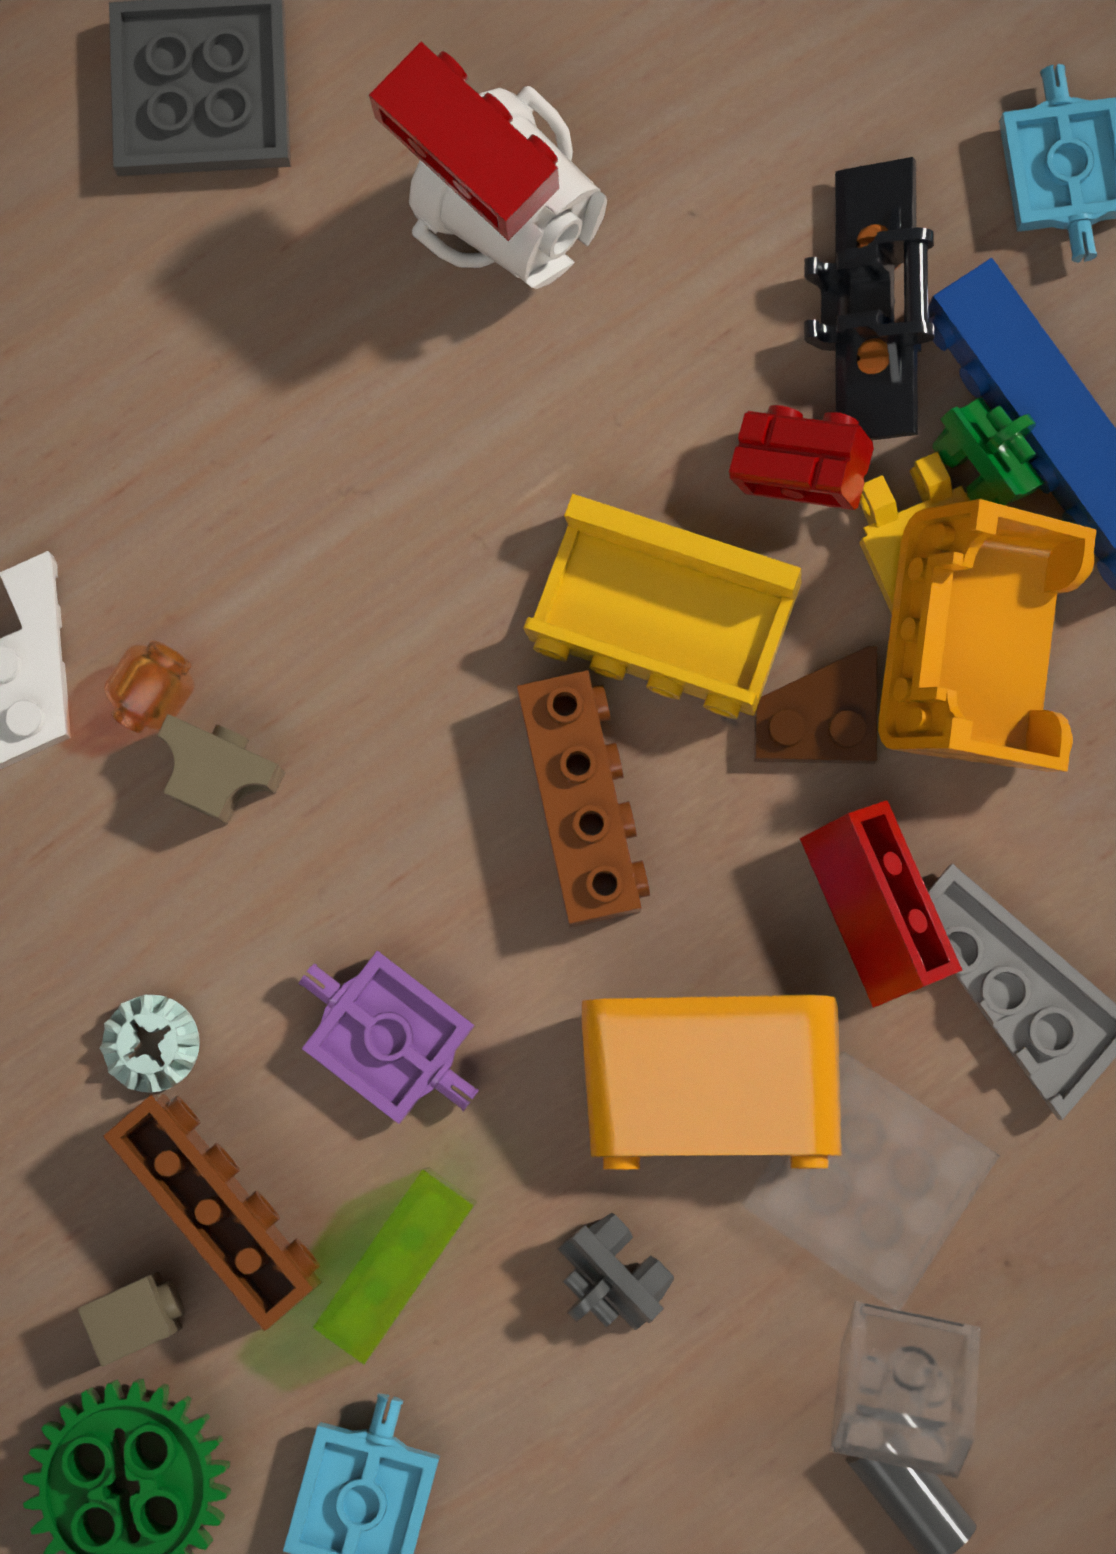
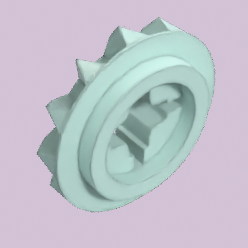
[100,995,200,1093]

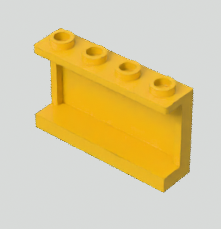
[523,493,802,719]

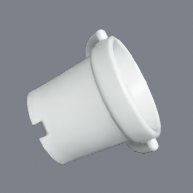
[409,86,607,289]

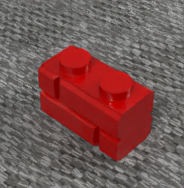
[729,405,874,510]

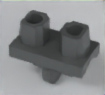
[558,1213,674,1330]

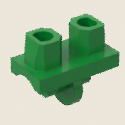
[932,398,1044,505]

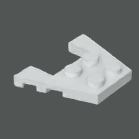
[0,551,71,769]

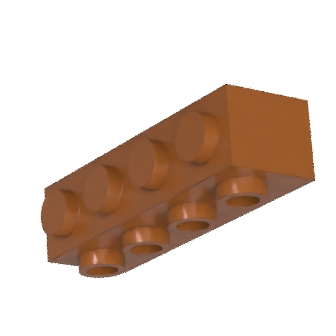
[517,670,650,928]
[103,1094,322,1332]

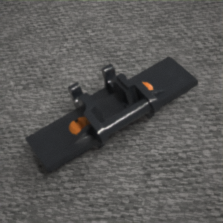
[804,157,935,441]

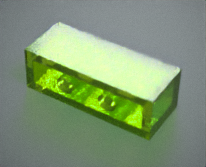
[313,1167,477,1365]

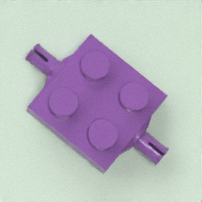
[299,951,479,1124]

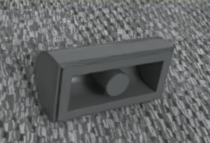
[846,1420,977,1554]

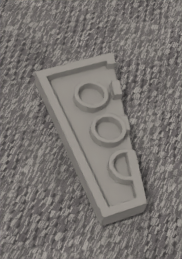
[927,864,1116,1120]

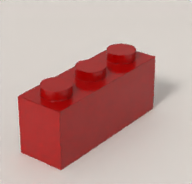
[369,41,559,241]
[799,800,962,1008]

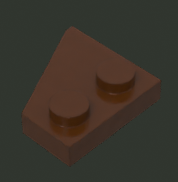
[754,646,877,764]

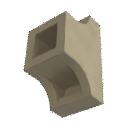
[157,714,285,825]

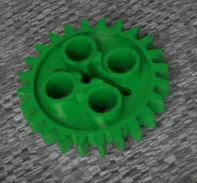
[23,1378,231,1554]

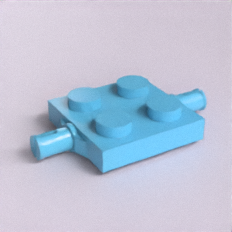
[999,64,1116,263]
[283,1393,440,1554]

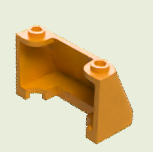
[878,499,1096,772]
[581,995,842,1170]

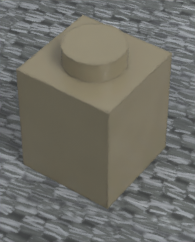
[77,1272,184,1367]

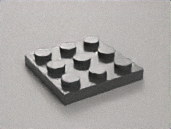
[109,0,291,176]

